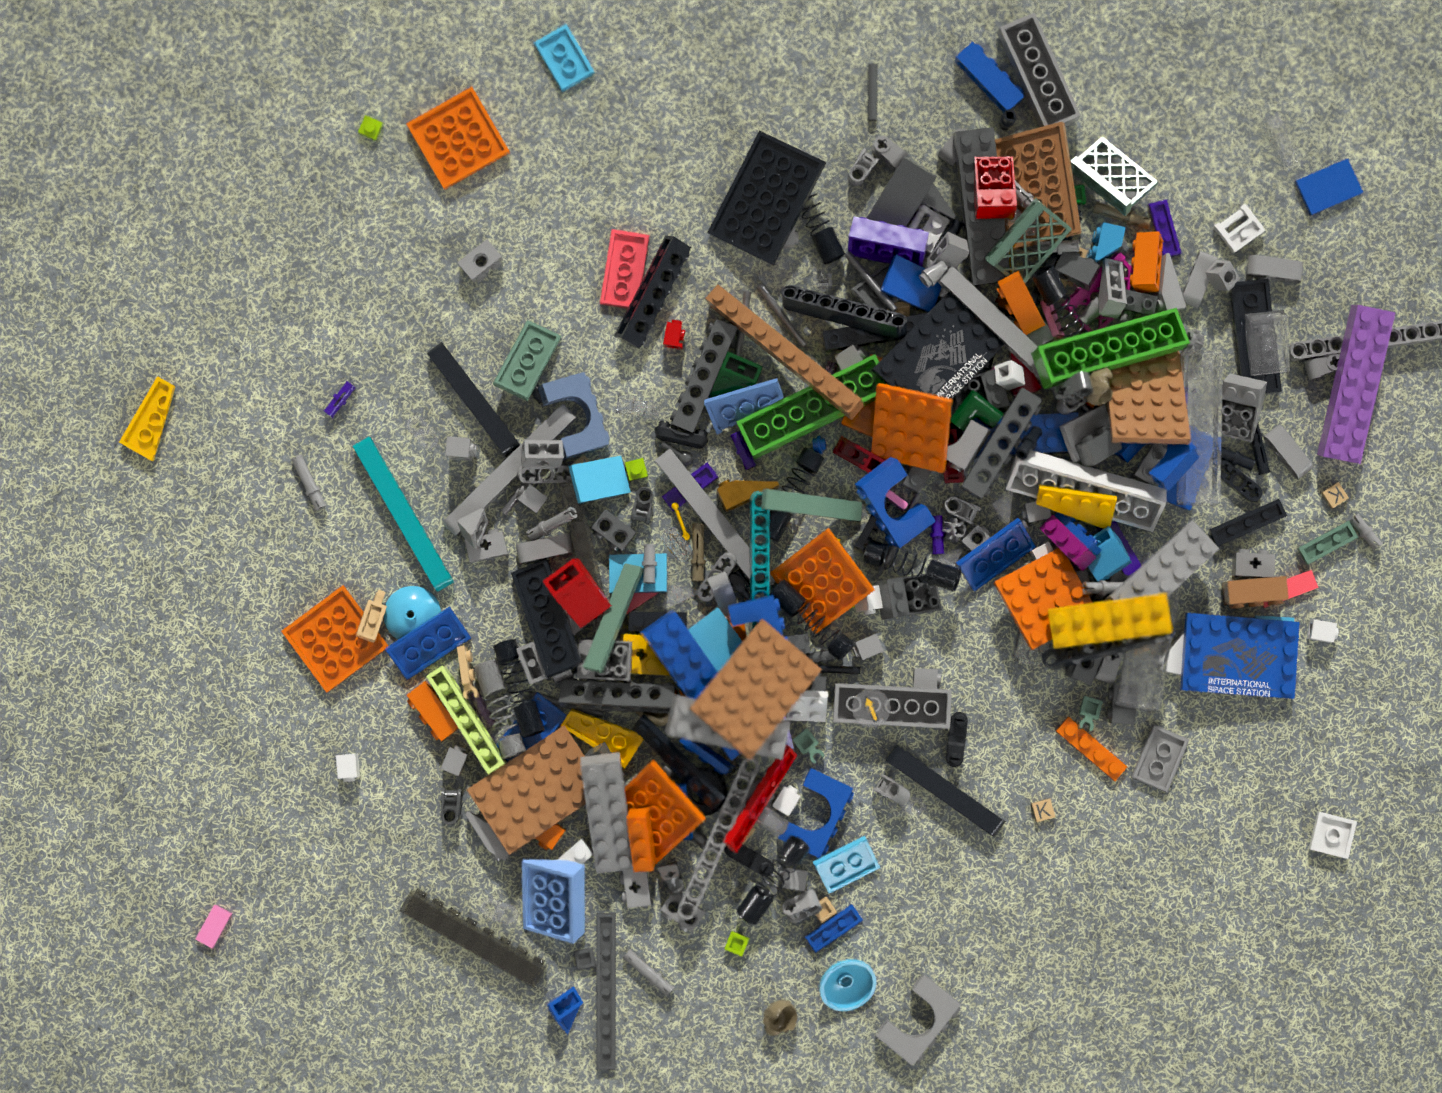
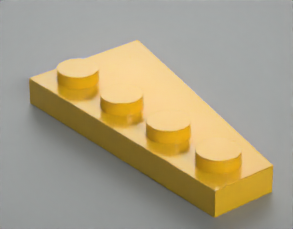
[119,376,176,462]
[1036,484,1117,529]
[561,709,644,768]

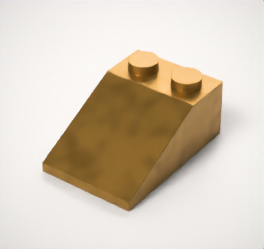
[717,479,779,512]

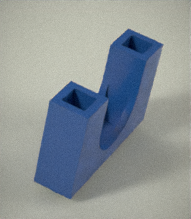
[1114,442,1199,491]
[854,457,935,548]
[728,595,788,640]
[777,767,854,858]

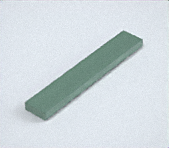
[761,489,862,521]
[583,563,644,673]

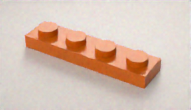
[1056,716,1127,781]

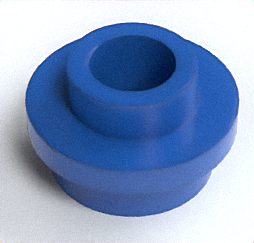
[812,435,827,454]

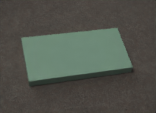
[493,320,561,402]

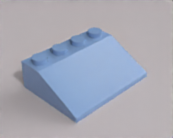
[522,860,585,943]

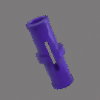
[323,381,356,418]
[730,431,757,471]
[930,515,945,555]

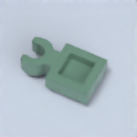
[1078,696,1103,733]
[792,728,824,764]

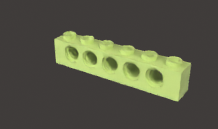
[426,666,507,774]

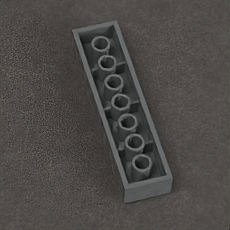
[953,127,1010,286]

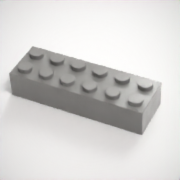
[997,13,1081,127]
[1105,520,1219,601]
[832,683,952,729]
[665,694,791,759]
[581,752,633,874]

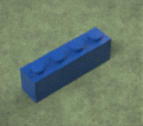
[954,41,1024,113]

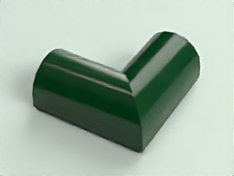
[950,390,1003,432]

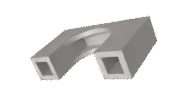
[946,420,990,472]
[875,973,961,1066]

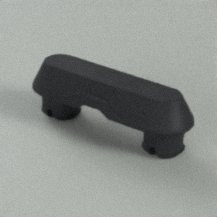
[654,420,708,449]
[946,712,968,767]
[724,844,774,876]

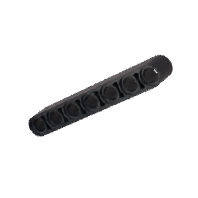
[781,285,907,339]
[427,342,520,457]
[1041,622,1175,670]
[885,745,1005,838]

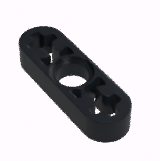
[1213,460,1263,502]

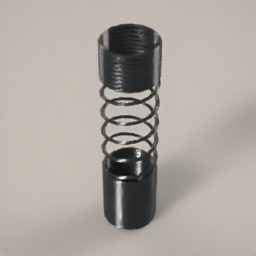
[801,193,845,265]
[1031,265,1088,339]
[761,447,825,542]
[863,540,962,592]
[769,579,855,661]
[493,639,545,738]
[737,835,810,925]

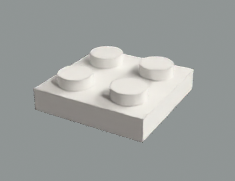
[787,691,828,722]
[1309,811,1357,859]

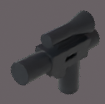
[726,568,750,601]

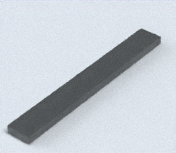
[596,913,616,1070]

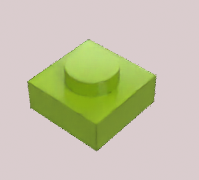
[358,115,384,141]
[625,458,648,481]
[724,930,749,956]

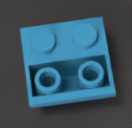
[1088,222,1126,264]
[1088,526,1132,582]

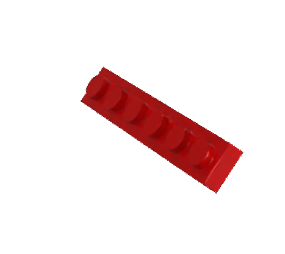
[723,745,797,853]

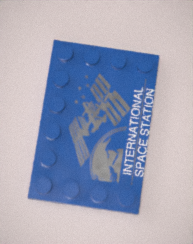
[1180,613,1300,699]

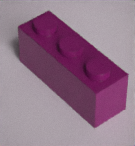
[1039,515,1097,571]

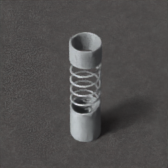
[474,660,526,759]

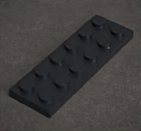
[1230,279,1282,394]
[511,558,584,678]

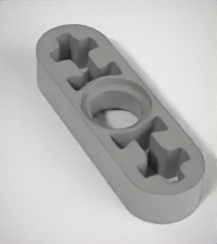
[517,464,572,484]
[697,552,737,602]

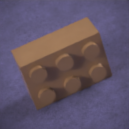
[1222,576,1289,609]

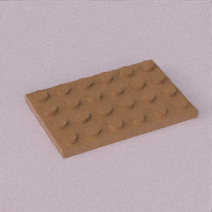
[995,122,1082,251]
[1107,351,1191,444]
[689,619,822,760]
[467,726,586,855]

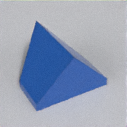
[546,986,584,1034]

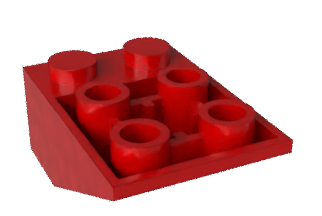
[974,156,1017,219]
[543,558,612,628]

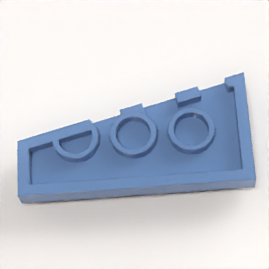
[704,378,783,435]

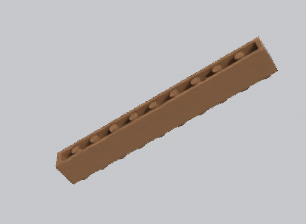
[705,284,864,420]

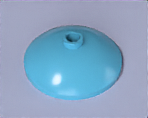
[384,586,441,640]
[819,959,877,1011]

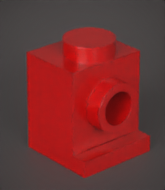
[663,320,685,350]

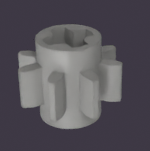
[1184,328,1205,353]
[942,518,967,542]

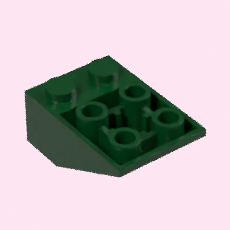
[709,352,763,398]

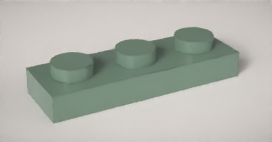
[1297,521,1358,565]

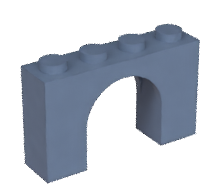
[538,372,610,460]

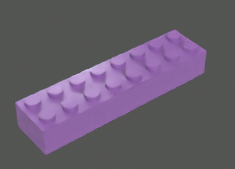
[1317,305,1396,464]

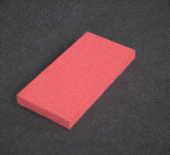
[600,229,649,309]

